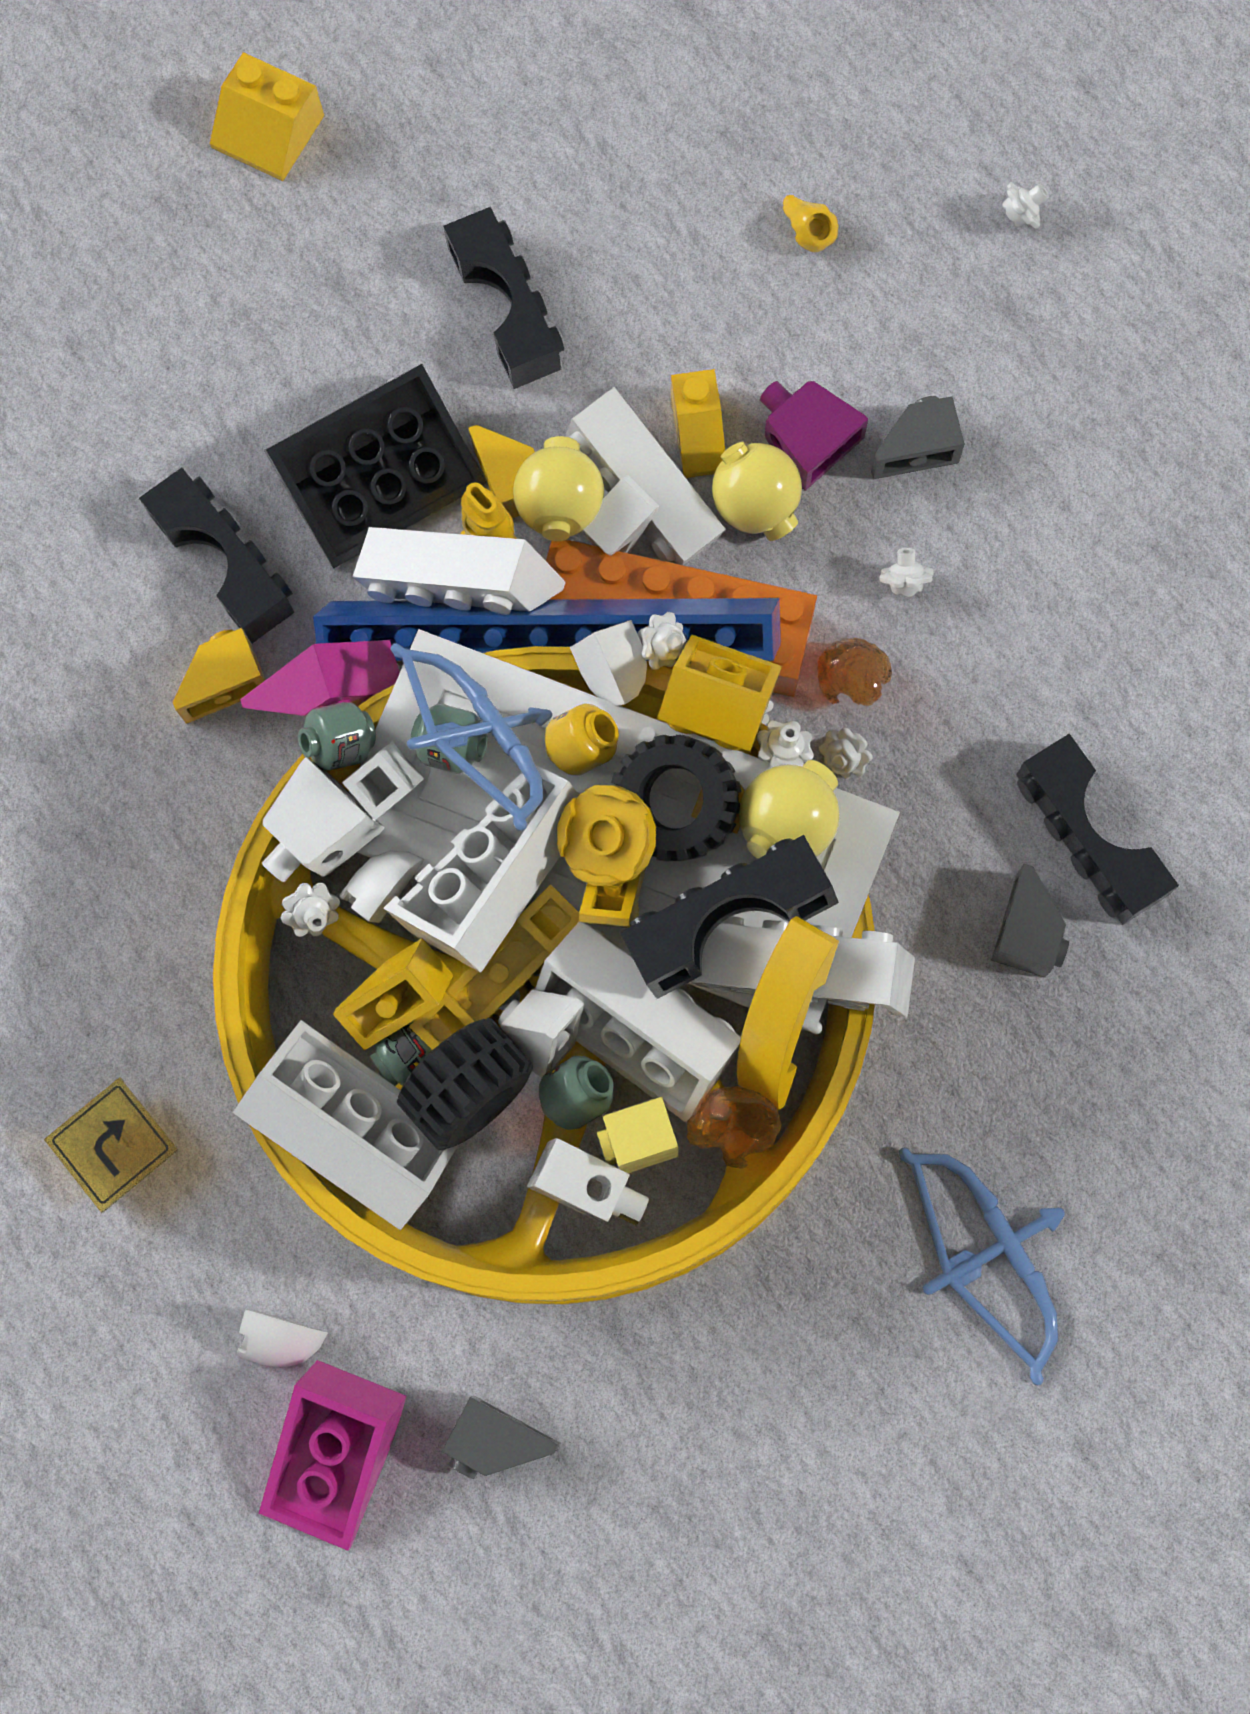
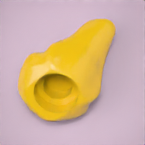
[783,195,838,253]

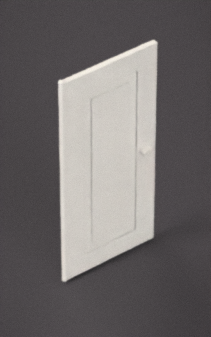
[349,629,900,1034]

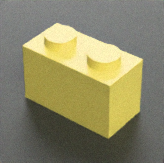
[597,1097,678,1173]

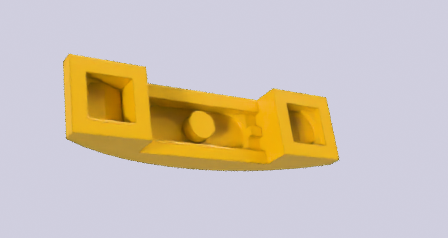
[409,884,579,1050]
[737,916,839,1110]

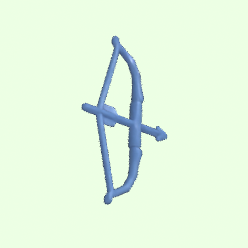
[391,643,553,831]
[899,1148,1065,1386]

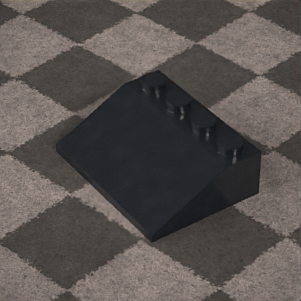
[264,364,486,569]

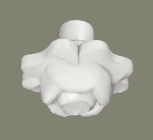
[1003,182,1049,229]
[880,548,934,597]
[637,612,686,669]
[756,720,814,768]
[819,727,872,778]
[281,883,340,937]

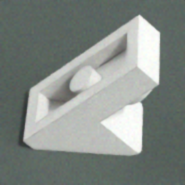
[583,475,660,556]

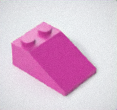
[240,640,400,716]
[259,1360,407,1551]

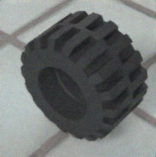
[611,734,742,861]
[397,1018,533,1150]

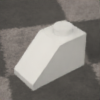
[498,990,584,1078]

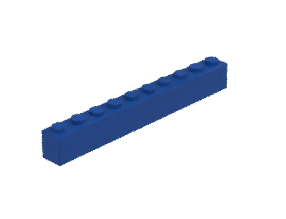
[313,598,781,661]

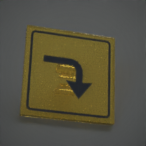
[44,1077,178,1213]

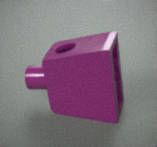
[760,381,868,491]

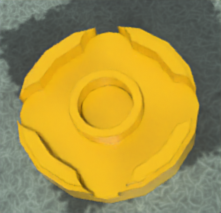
[557,785,656,886]

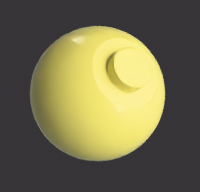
[513,436,604,541]
[712,442,802,541]
[739,760,839,859]

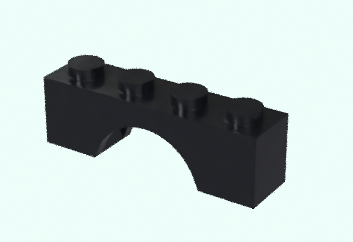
[443,206,565,389]
[139,467,295,644]
[1016,733,1179,925]
[620,835,839,999]

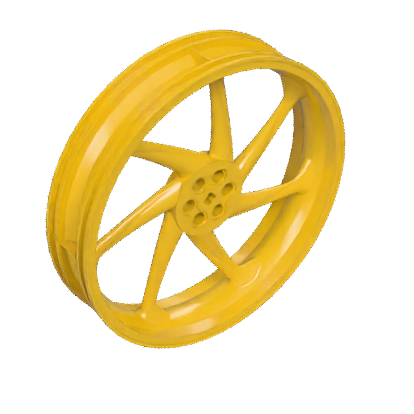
[213,646,875,1305]

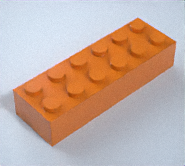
[546,540,818,697]

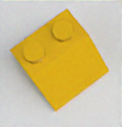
[210,52,324,181]
[657,635,782,751]

